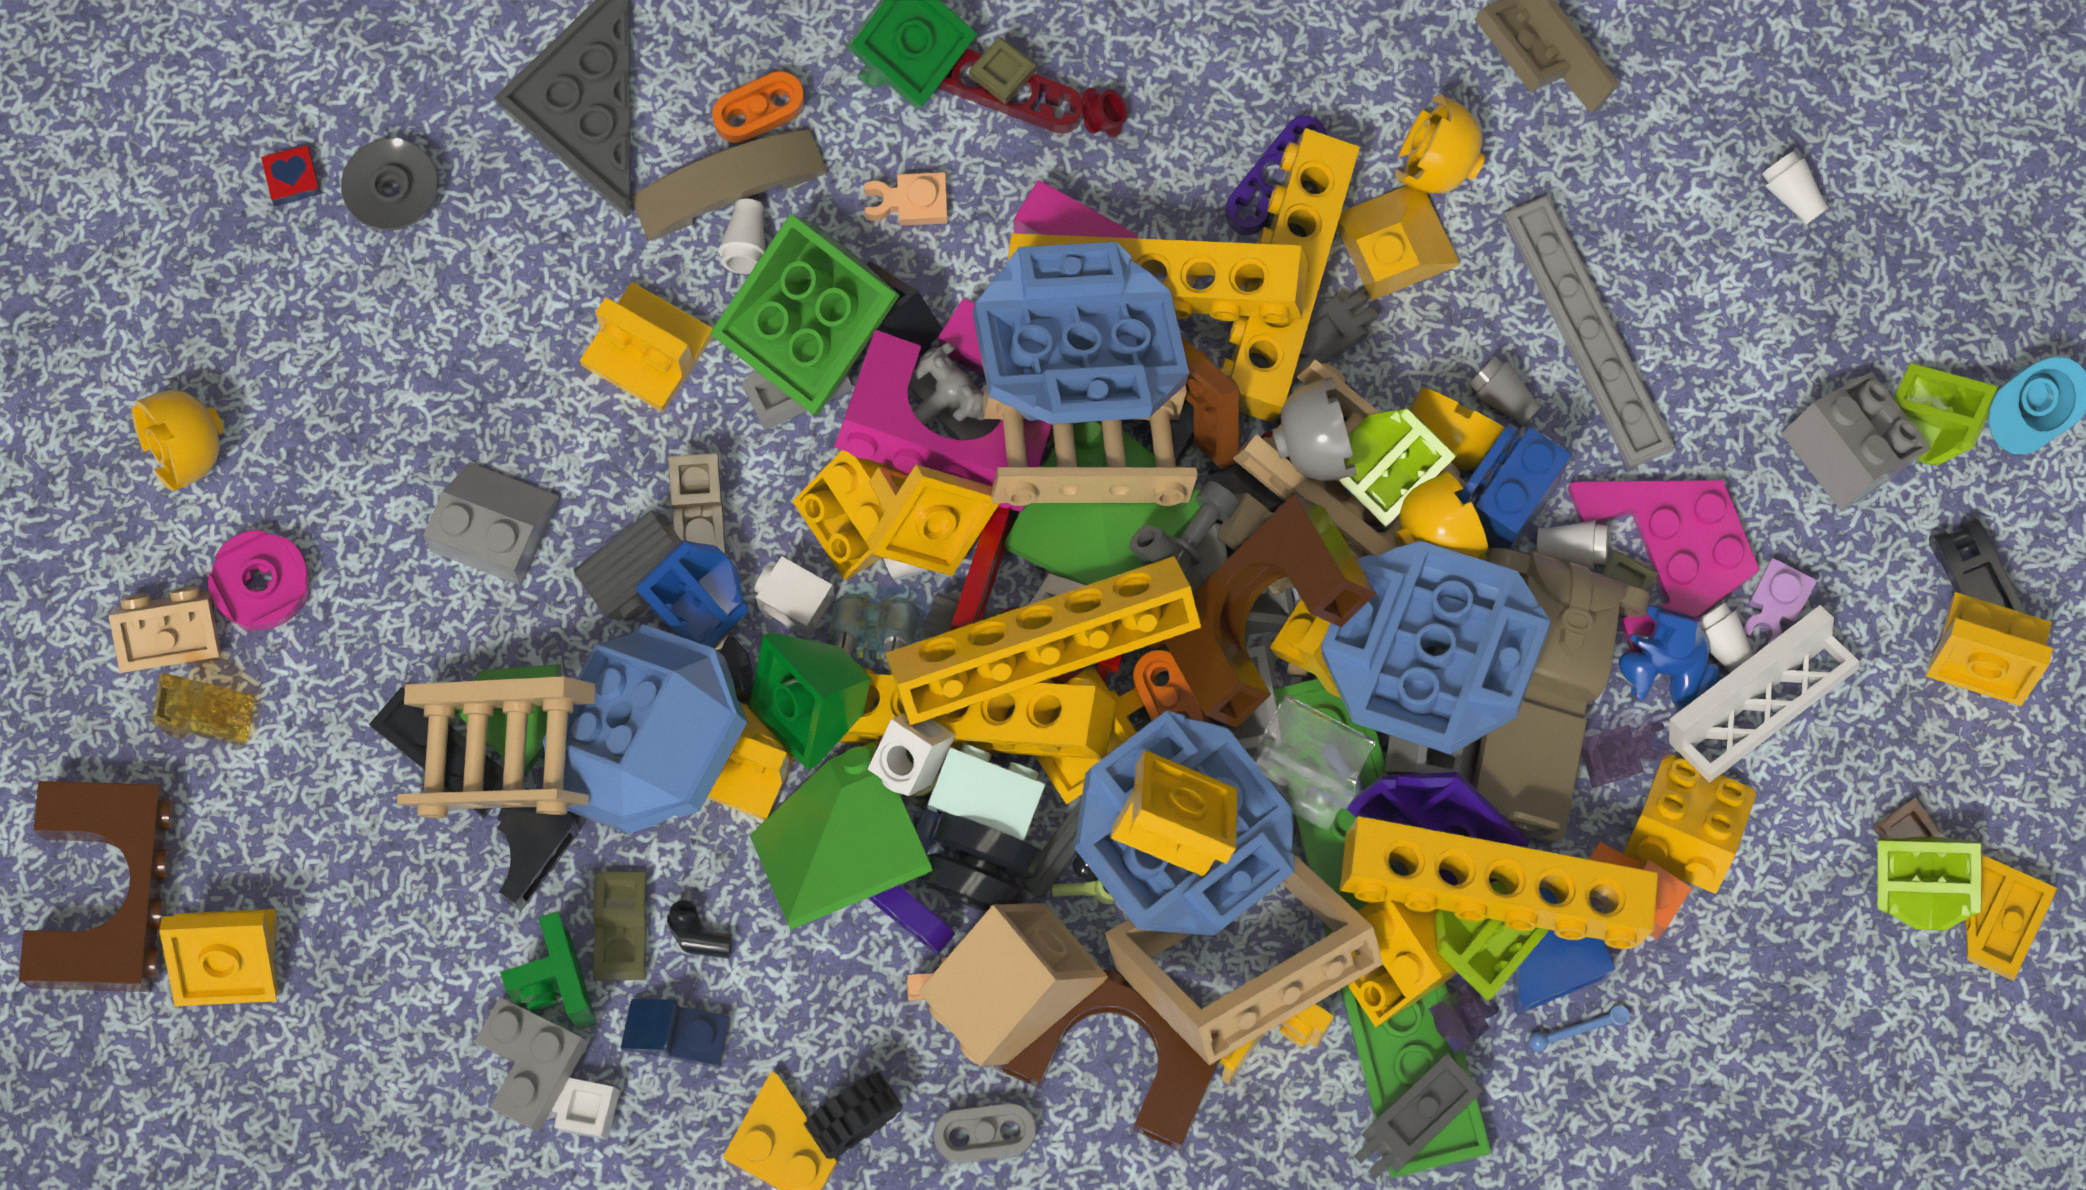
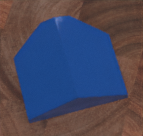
[634,540,748,647]

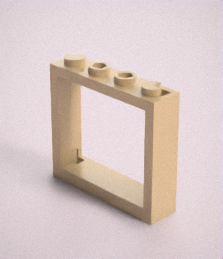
[1105,852,1382,1065]

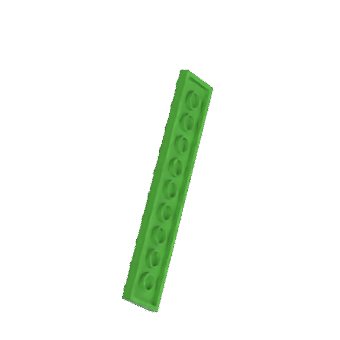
[1274,679,1491,1180]

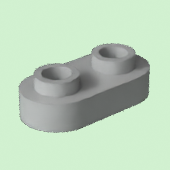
[934,1103,1036,1164]

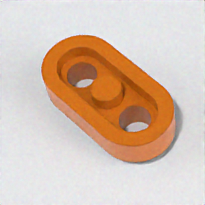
[712,71,804,143]
[1133,650,1208,722]

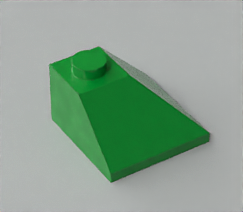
[749,632,871,770]

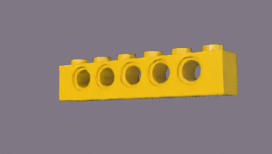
[1219,128,1360,423]
[1008,233,1309,324]
[885,556,1201,725]
[838,668,1116,759]
[1340,816,1658,949]

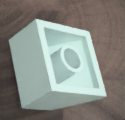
[928,744,1045,841]

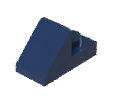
[620,999,731,1068]

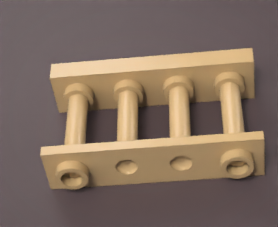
[1233,359,1467,559]
[982,384,1197,506]
[397,676,596,818]

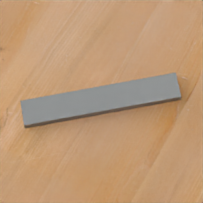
[1503,195,1674,470]

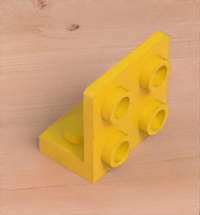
[1219,1004,1334,1085]

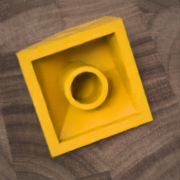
[1337,185,1460,301]

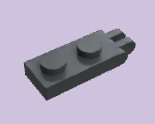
[1249,292,1379,388]
[1353,1053,1483,1179]

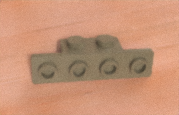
[1474,0,1619,113]

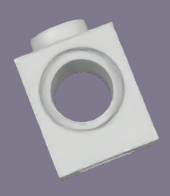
[754,556,835,638]
[868,713,956,796]

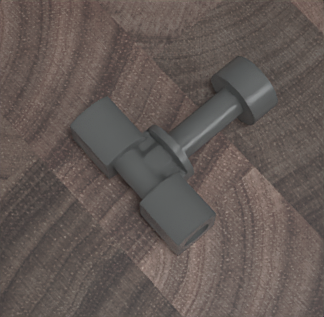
[1129,481,1240,594]

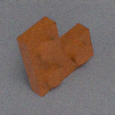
[1181,335,1241,470]

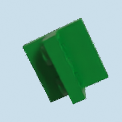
[845,0,977,109]
[500,911,598,1031]

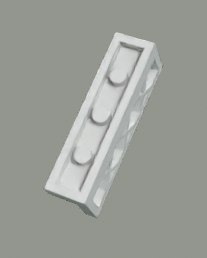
[1669,605,1860,783]

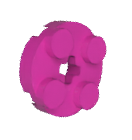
[208,530,310,631]

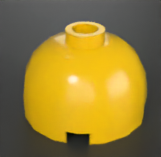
[1395,94,1485,194]
[1410,386,1505,472]
[132,390,224,492]
[1395,471,1488,561]

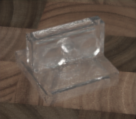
[1251,694,1375,831]

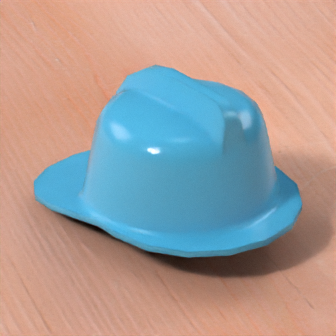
[1988,356,2086,455]

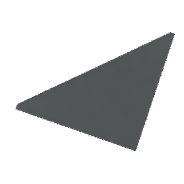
[494,0,631,218]

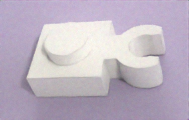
[546,1078,620,1140]

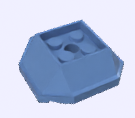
[973,242,1189,424]
[1321,541,1551,754]
[542,624,748,834]
[1074,710,1294,936]

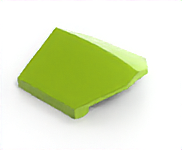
[1893,363,1999,466]
[1339,408,1457,527]
[1878,836,1982,930]
[1435,881,1549,1001]

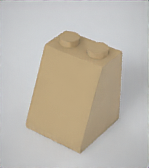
[918,903,1108,1067]

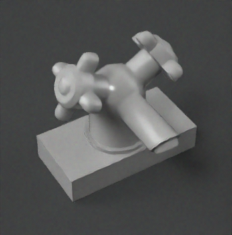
[908,343,999,440]

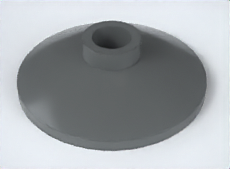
[341,138,438,231]

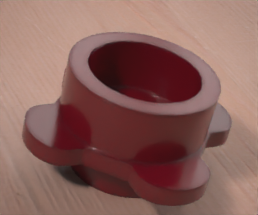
[1082,87,1127,138]

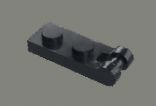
[1929,517,2027,614]

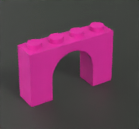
[938,180,1139,378]
[834,330,1052,513]

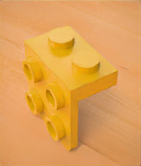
[1623,754,1756,894]

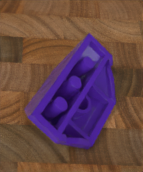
[1345,772,1529,885]

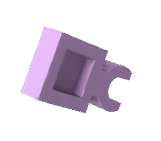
[1743,558,1817,646]

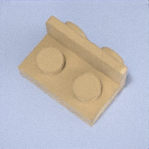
[108,586,221,673]

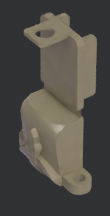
[1472,548,1651,843]

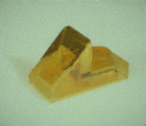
[152,673,255,746]

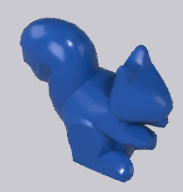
[1618,604,1723,711]

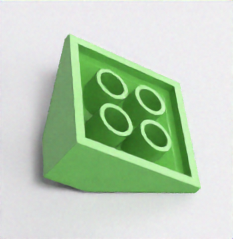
[710,213,900,416]
[1004,421,1201,585]
[750,741,933,930]

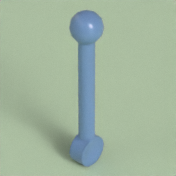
[1529,1005,1630,1052]

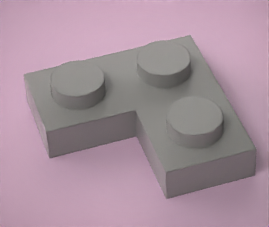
[475,997,588,1133]

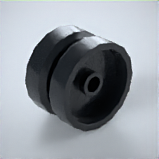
[915,812,1045,912]

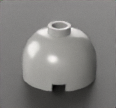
[1272,377,1357,482]

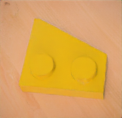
[1965,855,2058,981]
[722,1071,837,1190]

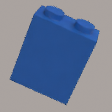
[1458,424,1572,554]

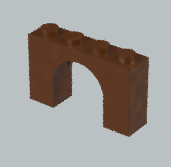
[1164,494,1377,728]
[19,781,175,992]
[994,970,1220,1152]

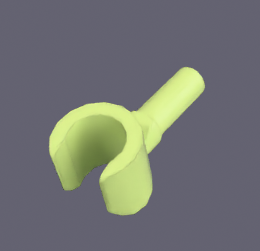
[1052,879,1116,905]

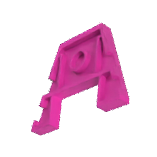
[1567,480,1759,652]

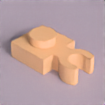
[864,172,948,225]

